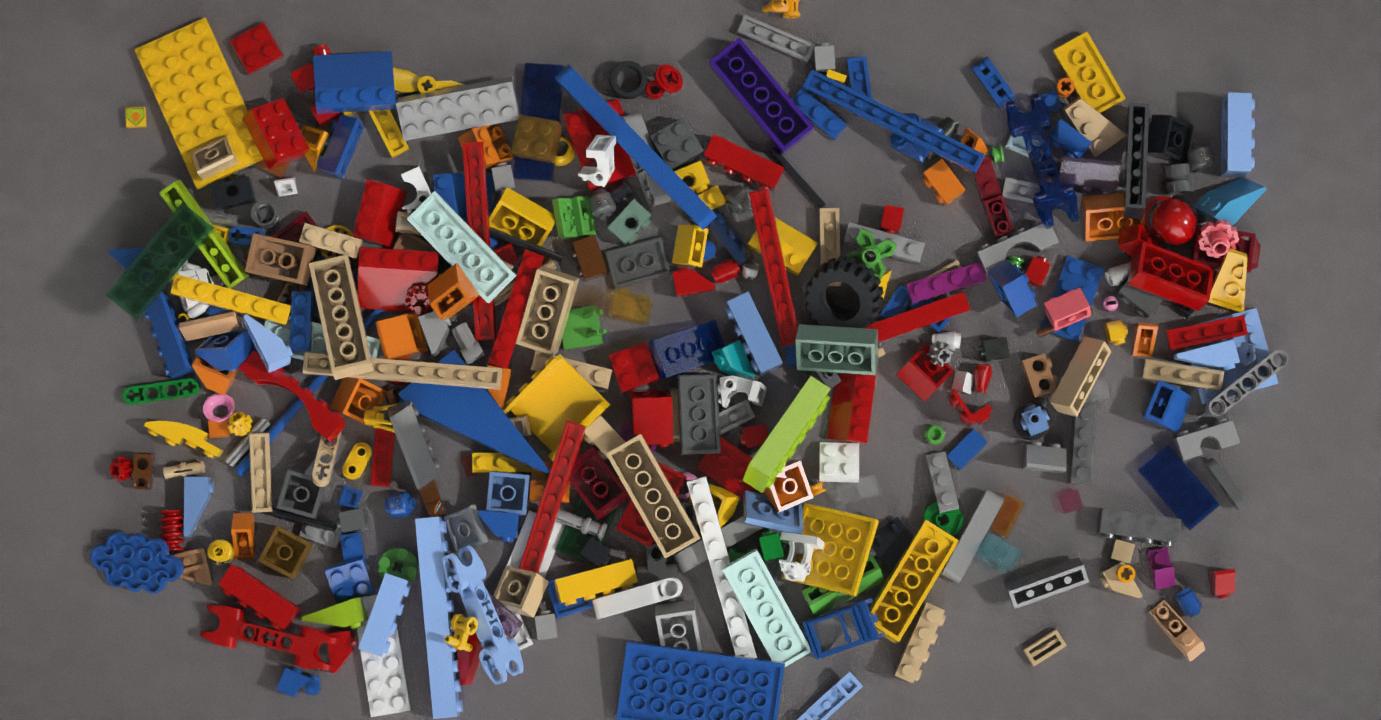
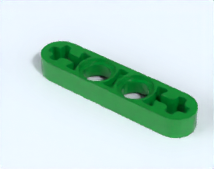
[123,378,200,405]

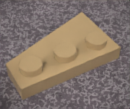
[1063,98,1126,158]

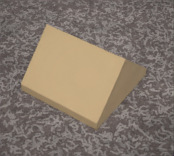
[190,136,239,180]

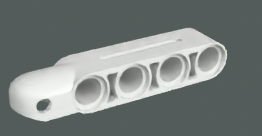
[592,577,683,619]

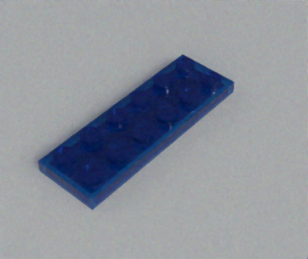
[513,63,565,182]

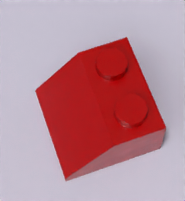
[896,344,954,402]

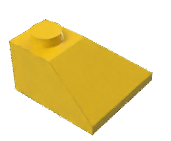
[689,484,740,527]

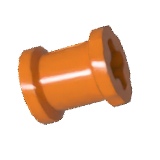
[1055,78,1075,98]

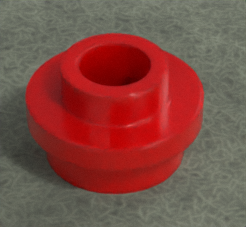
[645,80,664,100]

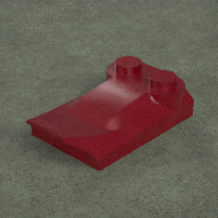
[1191,224,1261,273]

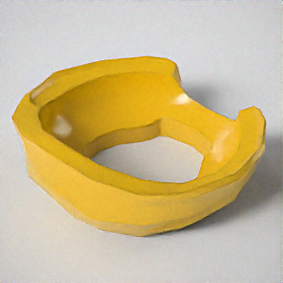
[552,135,575,166]

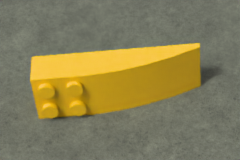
[869,520,959,643]

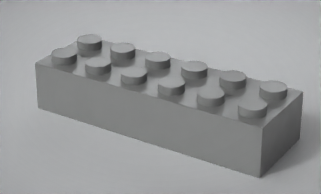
[396,76,520,141]

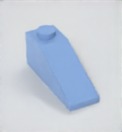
[243,314,292,373]
[1174,339,1240,371]

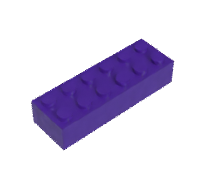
[709,37,814,155]

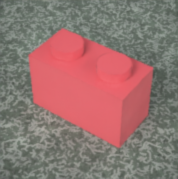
[1044,288,1091,331]

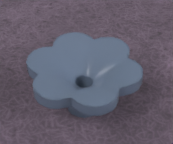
[1237,342,1256,366]

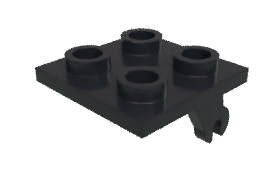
[871,516,913,572]

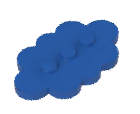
[90,531,184,594]

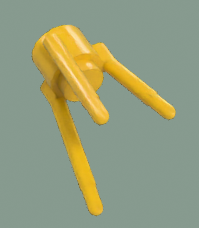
[364,402,412,433]

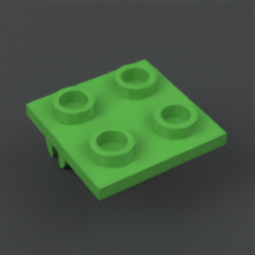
[562,305,607,350]

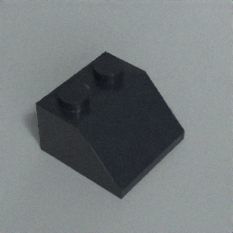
[1147,115,1194,163]

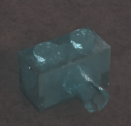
[976,532,1023,574]

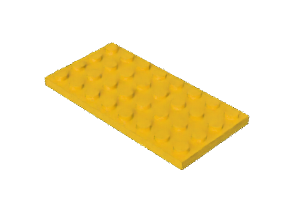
[134,17,263,190]

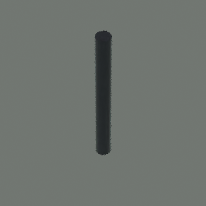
[768,146,826,208]
[489,227,564,263]
[261,508,337,532]

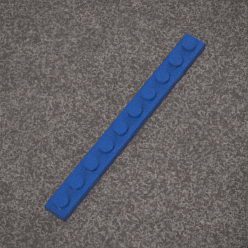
[803,70,985,173]

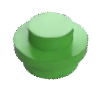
[925,425,945,445]

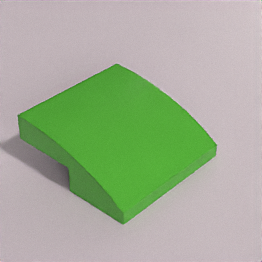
[552,196,597,238]

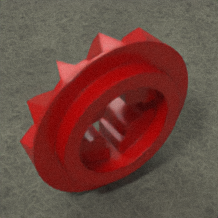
[654,64,683,94]
[405,285,433,316]

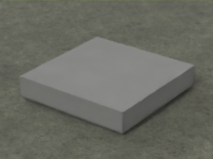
[444,504,488,554]

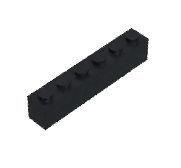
[1123,102,1149,219]

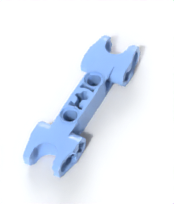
[442,545,523,685]

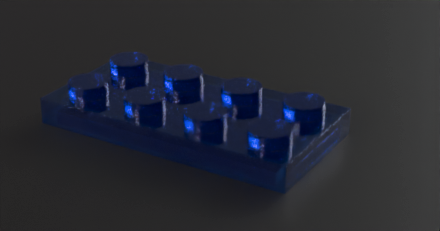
[649,320,725,379]
[1137,445,1220,531]

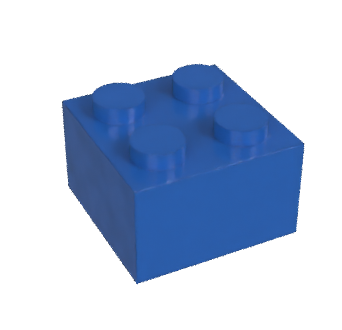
[987,260,1037,317]

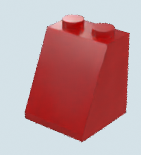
[629,390,674,447]

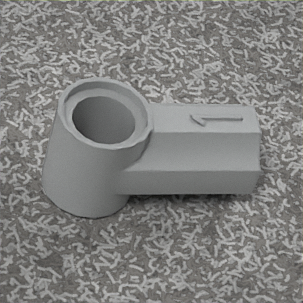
[451,323,485,365]

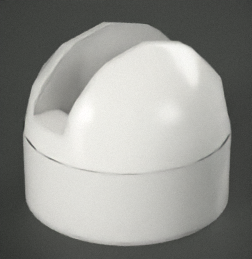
[742,264,759,280]

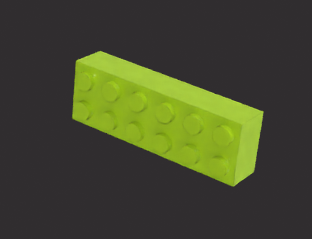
[743,376,831,493]

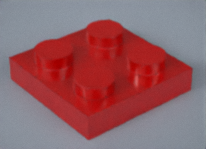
[230,22,284,75]

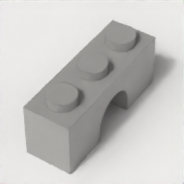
[1173,418,1240,461]

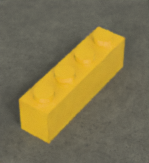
[554,559,638,606]

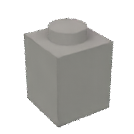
[814,43,835,73]
[491,163,516,194]
[535,610,558,640]

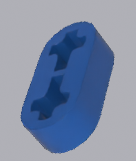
[228,227,266,246]

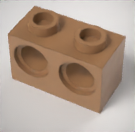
[1020,353,1059,399]

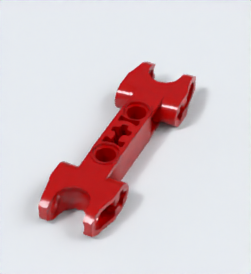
[199,604,339,671]

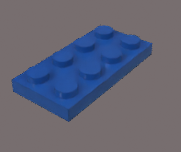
[1040,256,1104,343]

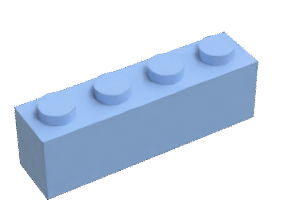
[358,573,411,656]

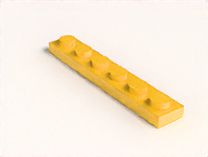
[170,274,291,326]

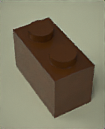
[570,235,608,282]

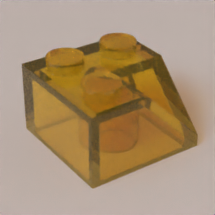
[609,288,653,325]

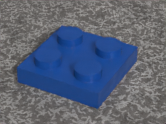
[324,556,374,604]

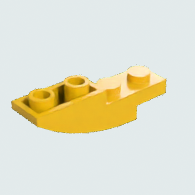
[144,421,223,458]

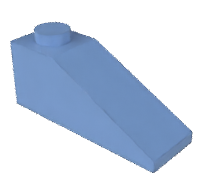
[184,477,214,537]

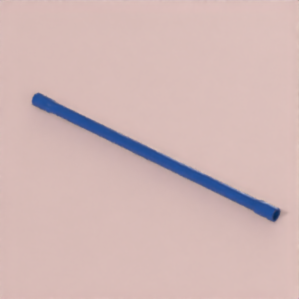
[234,309,385,477]

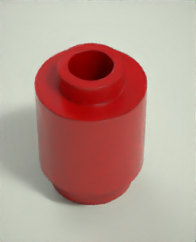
[710,258,740,284]

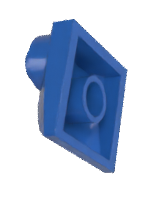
[890,113,944,163]
[1048,119,1092,160]

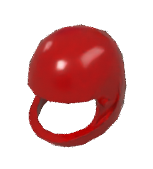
[1144,196,1197,245]

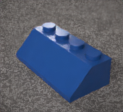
[144,293,195,379]

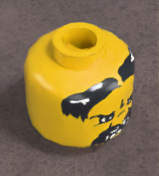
[207,539,235,565]

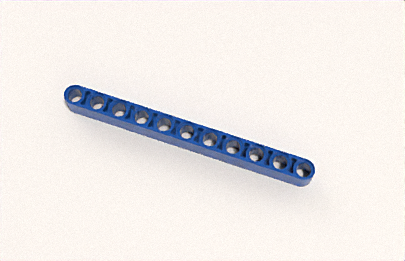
[555,64,717,230]

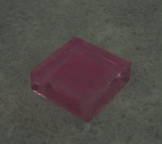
[1058,489,1083,514]

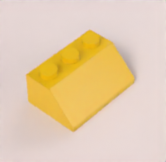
[489,187,556,253]
[748,217,818,276]

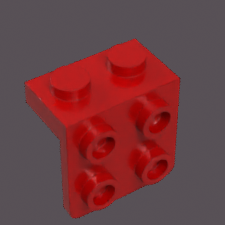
[948,389,993,426]

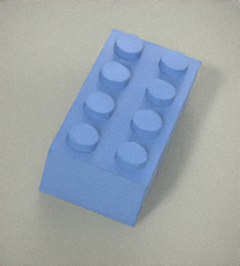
[725,291,783,376]

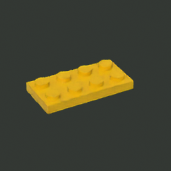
[1052,32,1126,114]

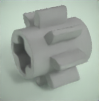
[927,341,953,367]

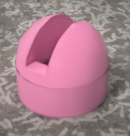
[1102,296,1119,312]

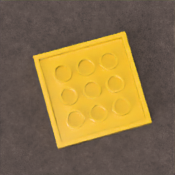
[782,503,879,596]

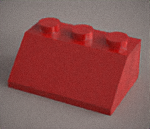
[353,180,407,248]

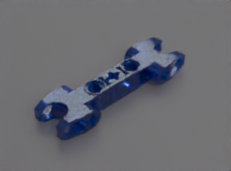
[1005,93,1079,229]

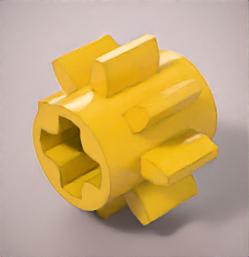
[227,412,253,436]

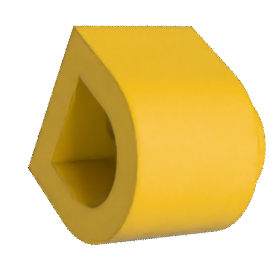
[1104,320,1128,345]

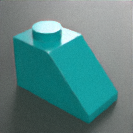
[712,340,756,379]

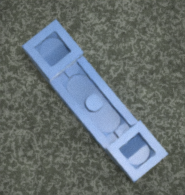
[797,671,863,720]

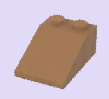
[245,233,316,286]

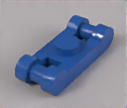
[970,57,1015,109]

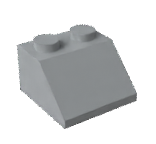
[418,311,452,357]
[1022,441,1067,474]

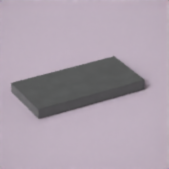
[677,374,721,455]

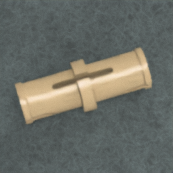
[163,461,205,479]

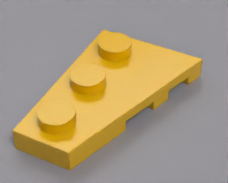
[1208,248,1247,312]

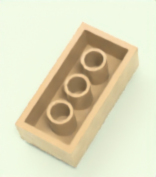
[516,266,579,356]

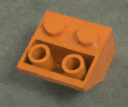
[458,123,514,171]
[427,263,479,320]
[375,313,428,359]

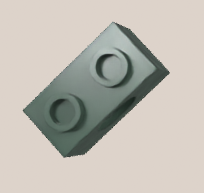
[608,199,652,246]

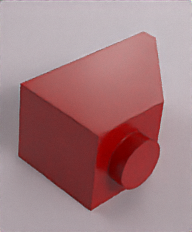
[1118,223,1161,256]
[673,267,715,297]
[1208,569,1235,599]
[327,631,357,674]

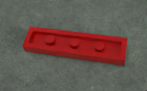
[1166,315,1248,350]

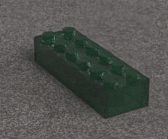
[106,202,215,321]

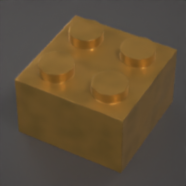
[511,114,563,163]
[258,526,315,580]

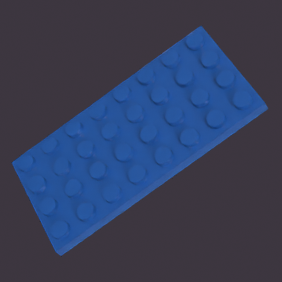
[616,641,785,720]

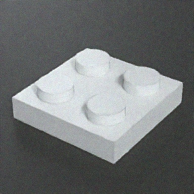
[819,442,859,483]

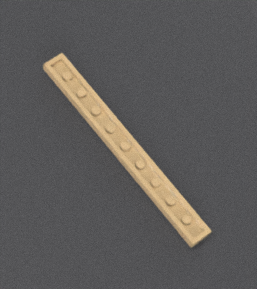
[302,352,503,390]

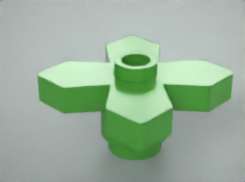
[847,228,897,280]

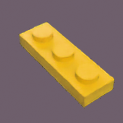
[369,110,410,158]
[472,453,532,473]

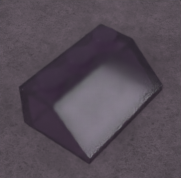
[1056,157,1122,194]

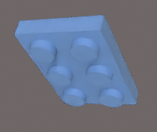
[743,490,804,534]

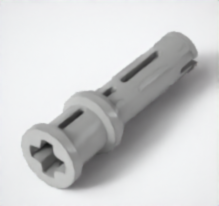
[556,509,607,541]

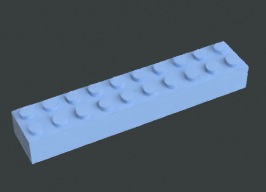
[415,517,463,719]

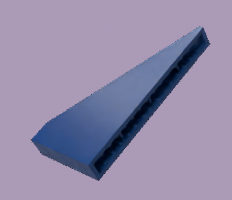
[398,350,550,476]

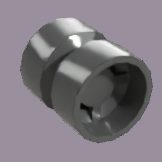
[1164,164,1192,195]
[251,200,280,229]

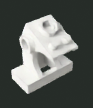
[578,135,616,187]
[401,166,432,213]
[717,375,767,409]
[779,532,825,581]

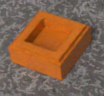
[208,417,230,439]

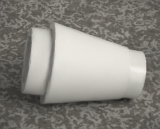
[1105,262,1131,286]
[932,331,961,351]

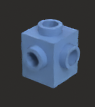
[1020,405,1050,437]

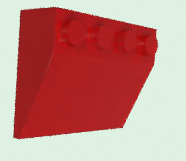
[563,99,637,192]
[358,247,441,312]

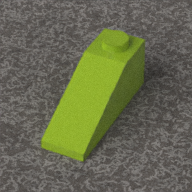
[301,597,369,629]

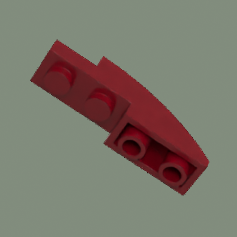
[973,156,1014,238]

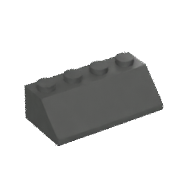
[387,400,440,490]

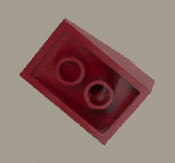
[569,447,630,521]

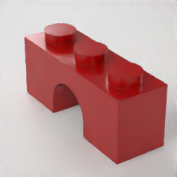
[290,62,340,128]

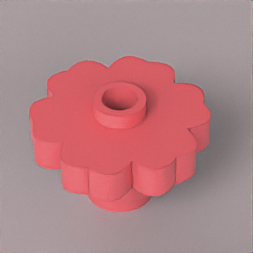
[1198,219,1239,258]

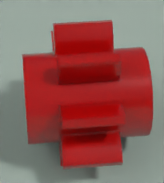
[109,456,134,482]

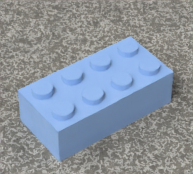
[1221,92,1255,177]

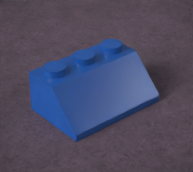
[317,115,365,180]

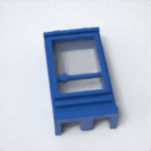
[802,598,885,660]

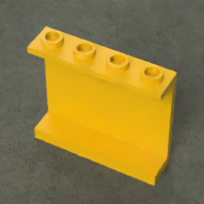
[503,354,610,461]

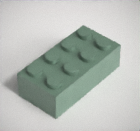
[795,324,879,375]

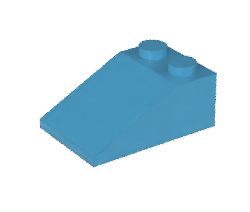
[1193,177,1267,227]

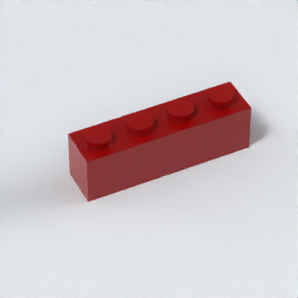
[703,134,784,191]

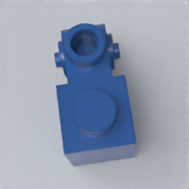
[276,665,321,698]

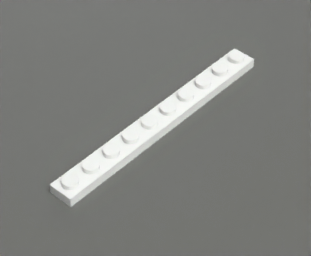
[687,476,758,659]

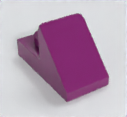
[1147,547,1175,590]

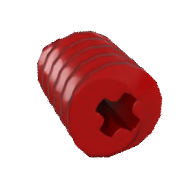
[159,510,184,551]

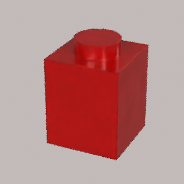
[879,204,904,235]
[1025,256,1051,288]
[739,423,768,449]

